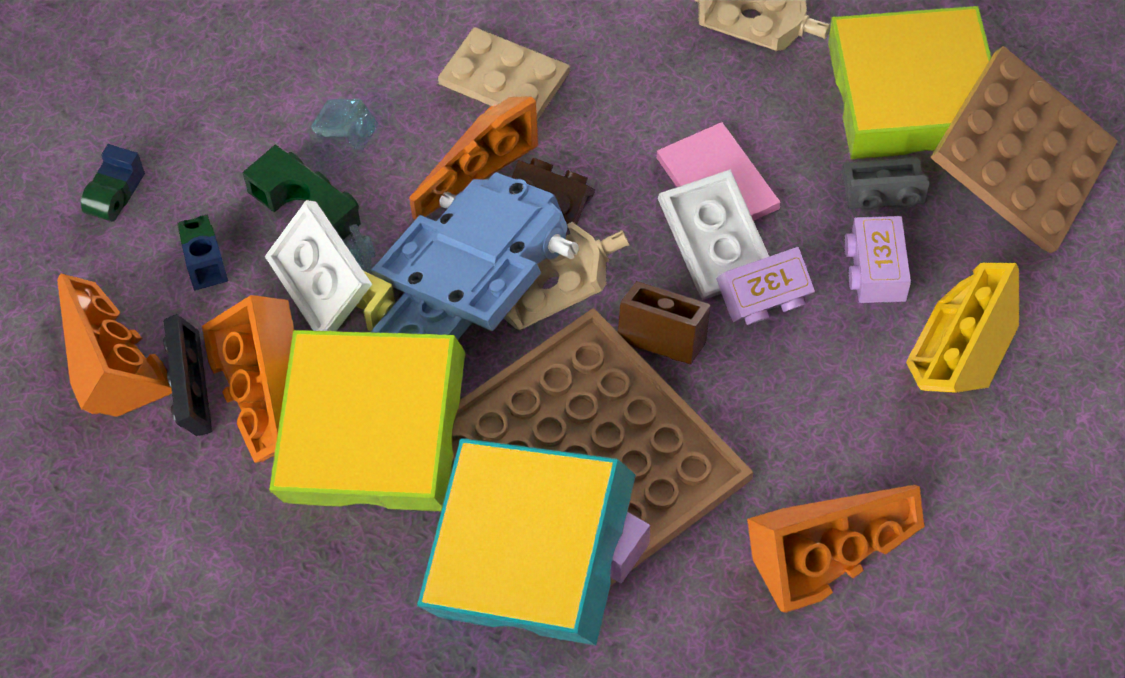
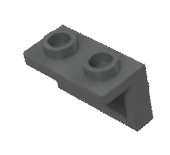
[842,158,930,210]

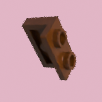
[511,157,595,225]

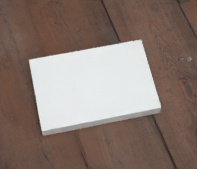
[658,169,769,300]
[265,200,372,331]

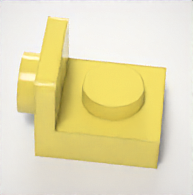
[356,271,395,331]

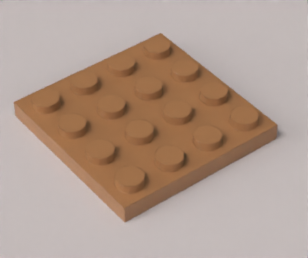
[930,46,1118,253]

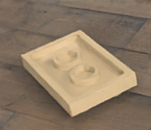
[438,27,570,120]

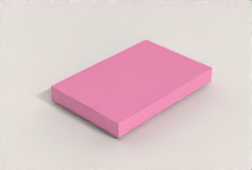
[656,122,780,221]

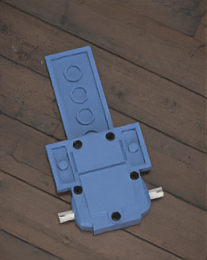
[371,172,579,340]

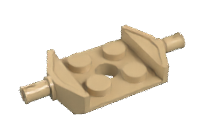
[695,0,830,51]
[504,222,629,330]

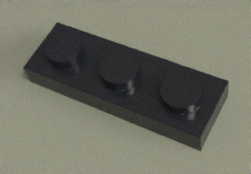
[163,314,212,436]

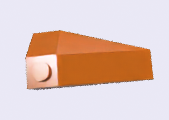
[409,96,538,220]
[57,273,172,417]
[202,295,294,463]
[747,485,924,613]

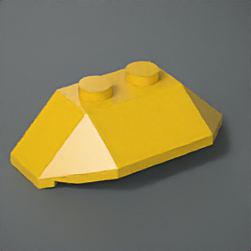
[906,263,1019,393]

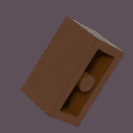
[618,281,711,365]

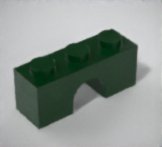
[242,144,361,241]

